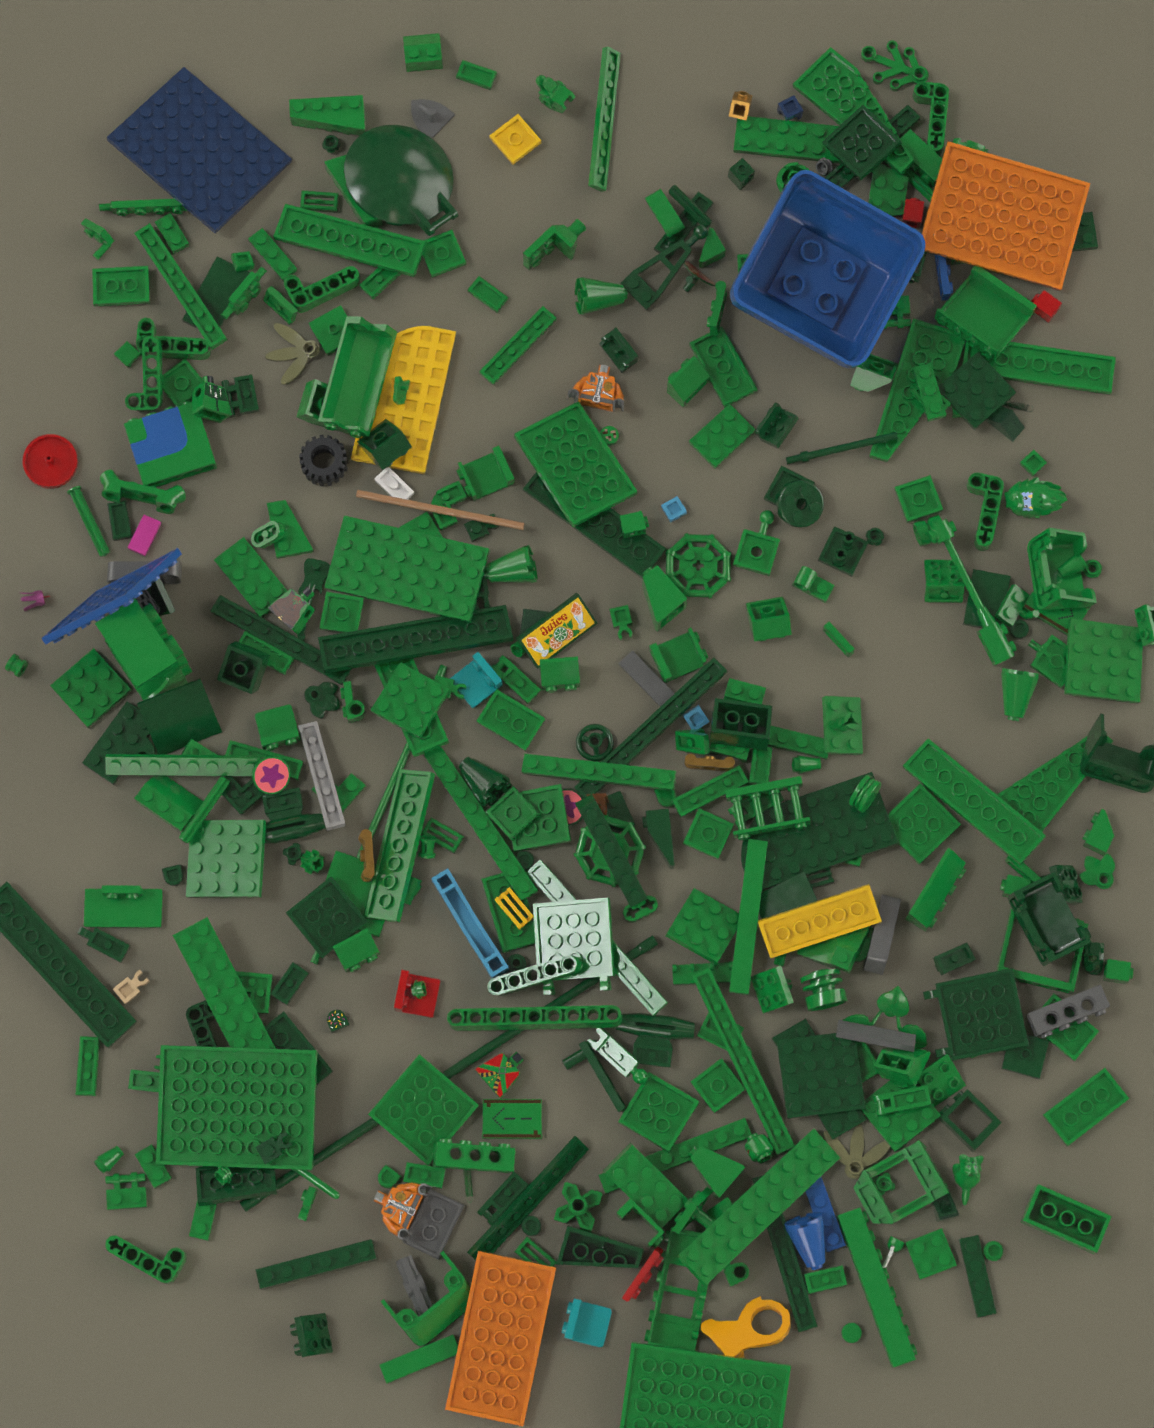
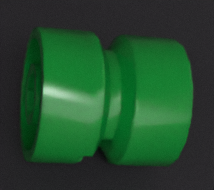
[913,515,942,546]

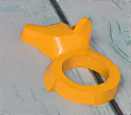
[701,1296,791,1358]

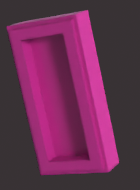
[127,515,162,557]

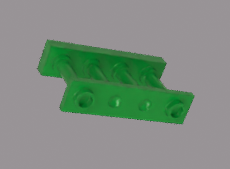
[725,776,810,840]

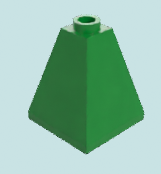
[688,1145,745,1199]

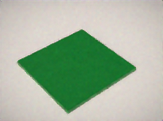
[325,850,385,937]

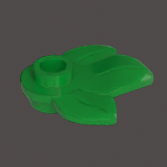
[1079,853,1115,889]

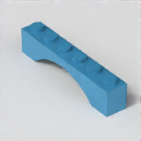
[431,868,509,979]

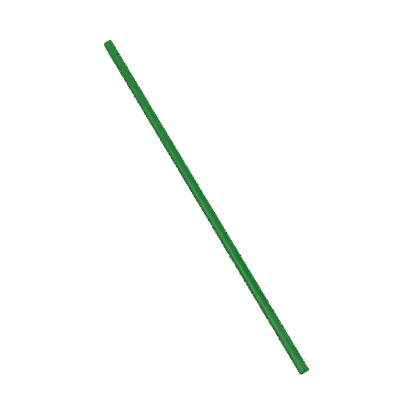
[310,665,447,965]

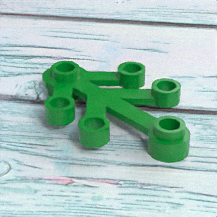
[861,40,929,91]

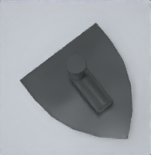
[411,99,455,138]

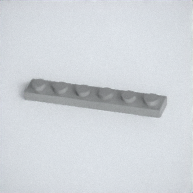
[298,721,346,831]

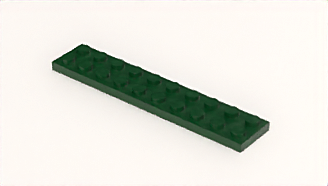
[318,605,513,674]
[0,881,137,1049]

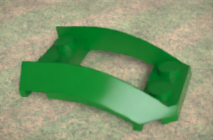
[853,1140,949,1224]

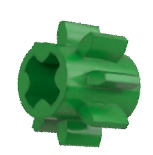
[300,849,324,874]

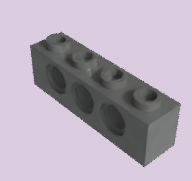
[1026,985,1110,1039]

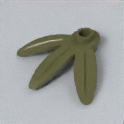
[265,323,320,385]
[824,1124,890,1179]

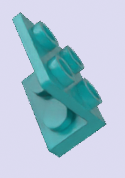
[450,652,503,708]

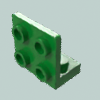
[924,560,965,603]

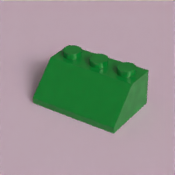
[134,775,203,833]

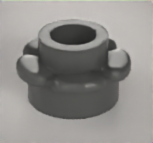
[816,158,833,176]

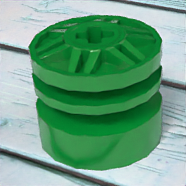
[800,968,848,1012]

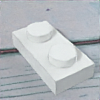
[374,467,414,500]

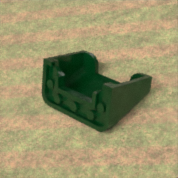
[1008,872,1091,966]

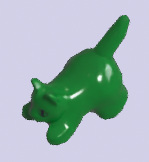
[952,1154,984,1206]

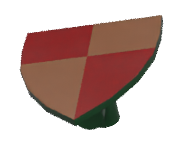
[683,261,715,292]

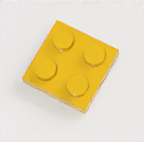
[489,114,541,165]

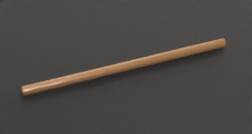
[356,490,525,530]

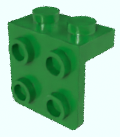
[255,704,301,751]

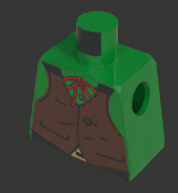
[268,587,315,635]

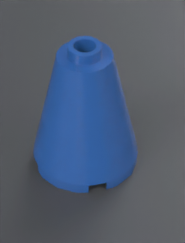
[785,1212,826,1270]

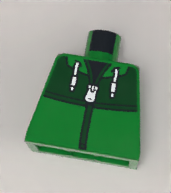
[192,376,232,423]

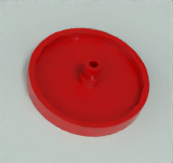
[22,434,78,489]

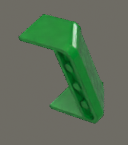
[380,1251,471,1346]

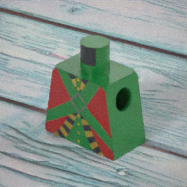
[475,1051,524,1099]

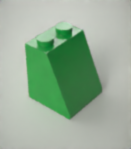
[642,565,687,632]

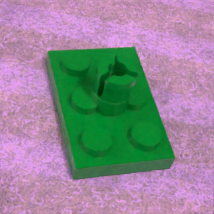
[822,696,863,755]

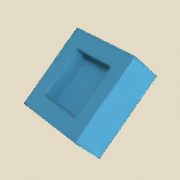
[661,496,687,523]
[683,705,710,729]

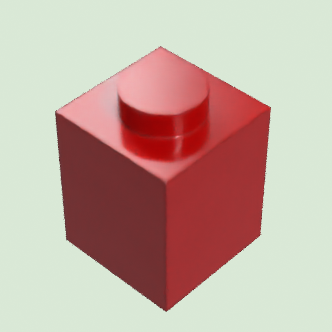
[902,198,924,229]
[1031,290,1062,323]

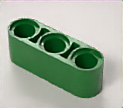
[645,188,685,238]

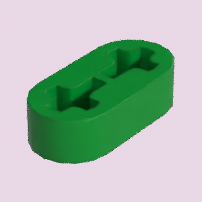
[623,895,658,923]

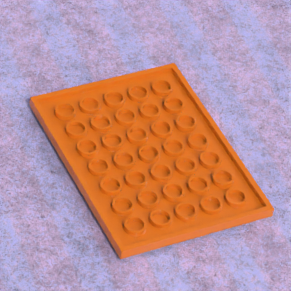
[922,141,1091,291]

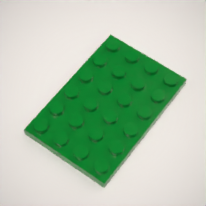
[514,401,638,528]

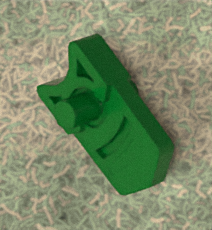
[393,376,410,405]

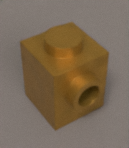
[729,91,753,120]

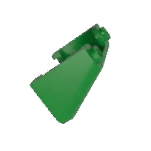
[1027,527,1097,610]

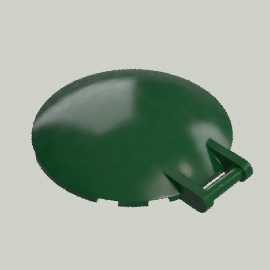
[344,125,459,236]

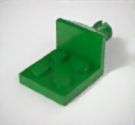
[523,219,586,270]

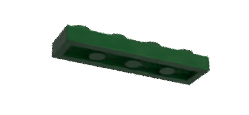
[654,191,713,260]
[958,1235,997,1318]

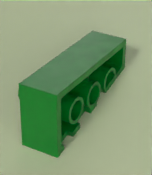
[289,95,366,136]

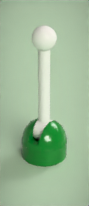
[882,1236,904,1268]

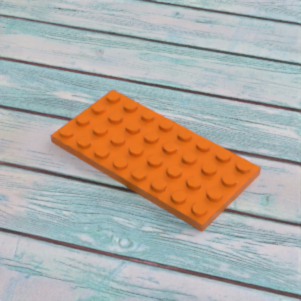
[445,1251,556,1426]

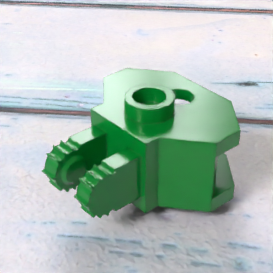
[535,75,576,113]

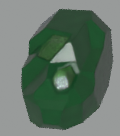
[1082,942,1104,975]

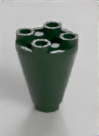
[459,757,512,807]

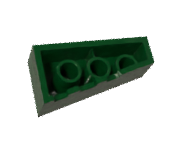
[556,1225,644,1268]

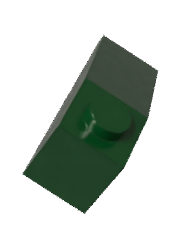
[642,808,675,869]

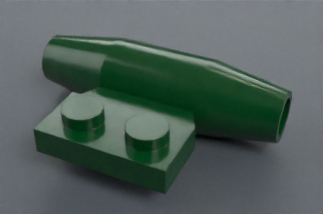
[262,787,326,844]
[615,1013,695,1068]

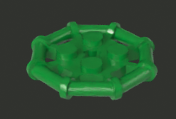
[665,533,732,599]
[573,815,646,887]

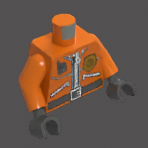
[566,365,624,412]
[374,1183,432,1243]

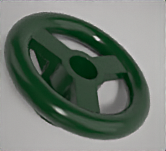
[576,724,614,761]

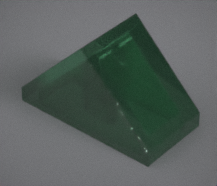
[986,407,1025,442]
[520,608,550,634]
[931,1189,959,1222]

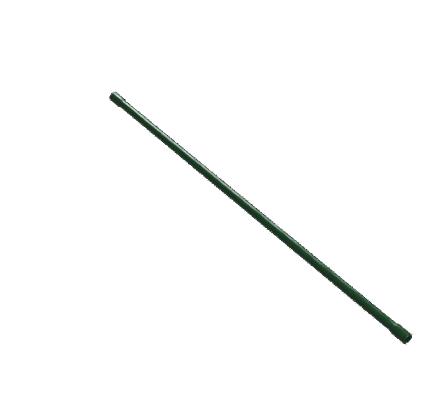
[239,935,658,1212]

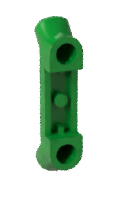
[99,470,186,514]

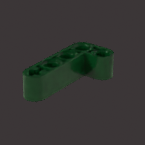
[186,1000,217,1047]

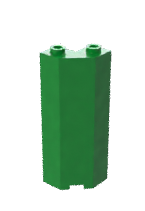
[318,316,397,438]

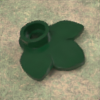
[304,682,340,719]

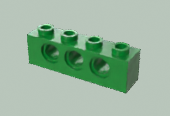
[433,1139,515,1173]

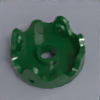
[775,480,824,528]

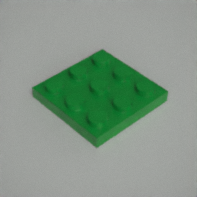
[50,648,132,729]
[371,662,450,739]
[888,783,961,865]
[512,784,571,852]
[666,888,739,965]
[618,1072,699,1153]
[861,1080,941,1152]

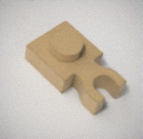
[113,970,150,1005]

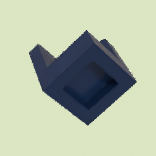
[777,95,803,121]

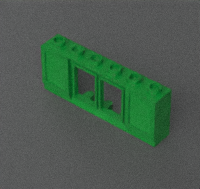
[644,1227,708,1351]

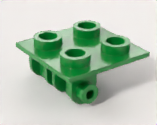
[917,1054,966,1107]

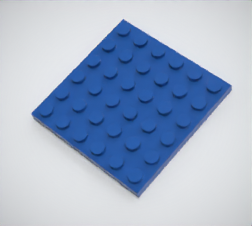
[42,548,182,645]

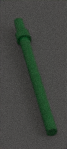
[786,432,898,465]

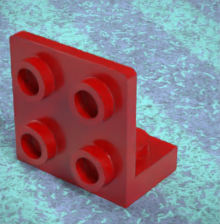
[394,970,440,1018]

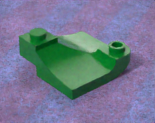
[796,925,872,974]

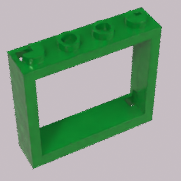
[996,908,1089,994]

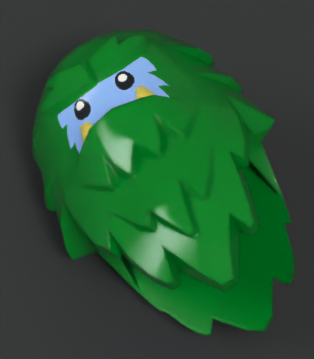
[1004,477,1067,519]

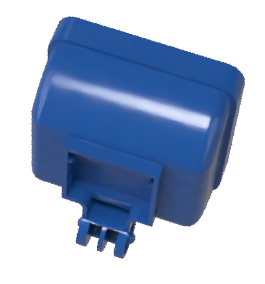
[730,170,925,369]

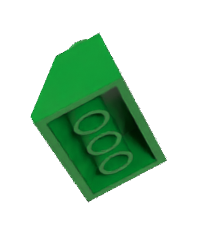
[905,848,966,931]

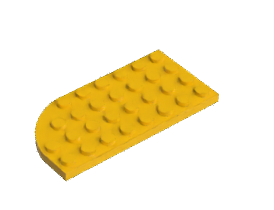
[351,326,456,475]

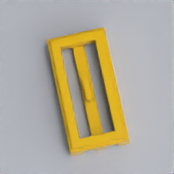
[494,887,534,930]

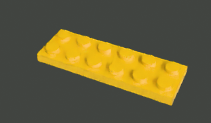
[758,884,882,959]

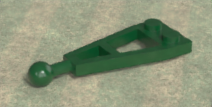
[620,225,708,311]

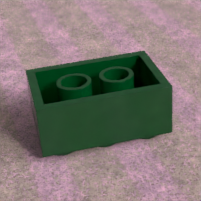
[709,698,772,750]

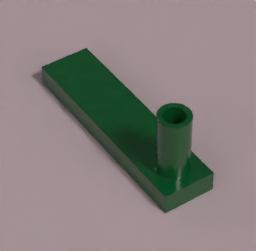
[562,1040,627,1113]

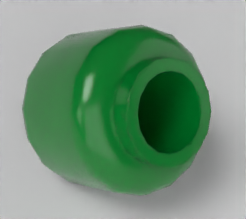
[744,1133,774,1164]

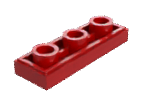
[622,1246,664,1302]

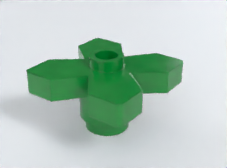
[554,1182,602,1231]

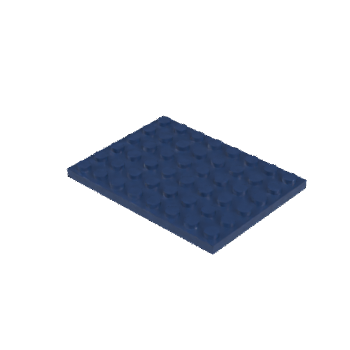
[107,67,292,234]

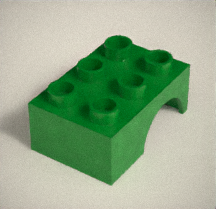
[95,599,193,700]

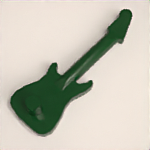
[298,558,330,641]

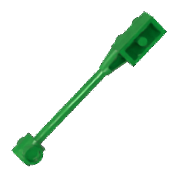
[927,519,1017,666]

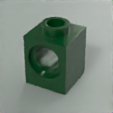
[728,158,755,190]

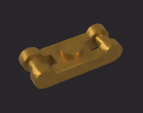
[684,754,735,772]
[358,829,375,882]

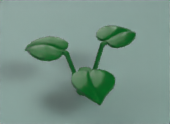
[843,986,928,1049]

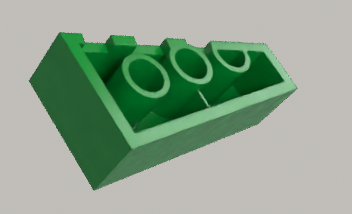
[324,155,383,228]

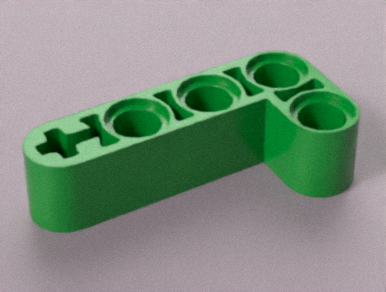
[912,81,949,156]
[284,266,360,313]
[136,318,211,360]
[125,336,163,410]
[966,473,1004,551]
[105,1235,187,1284]

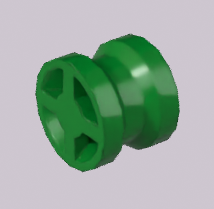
[5,654,29,678]

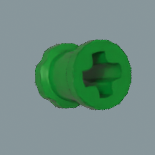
[418,835,437,859]

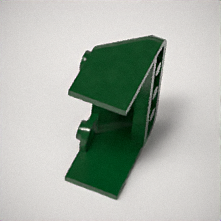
[1080,713,1154,793]

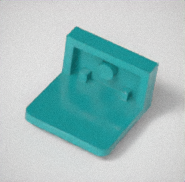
[561,1298,612,1348]

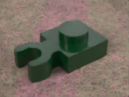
[464,514,500,542]
[255,1133,293,1164]

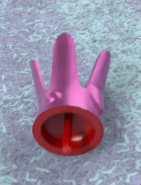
[20,590,50,611]

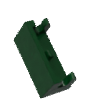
[599,327,638,373]

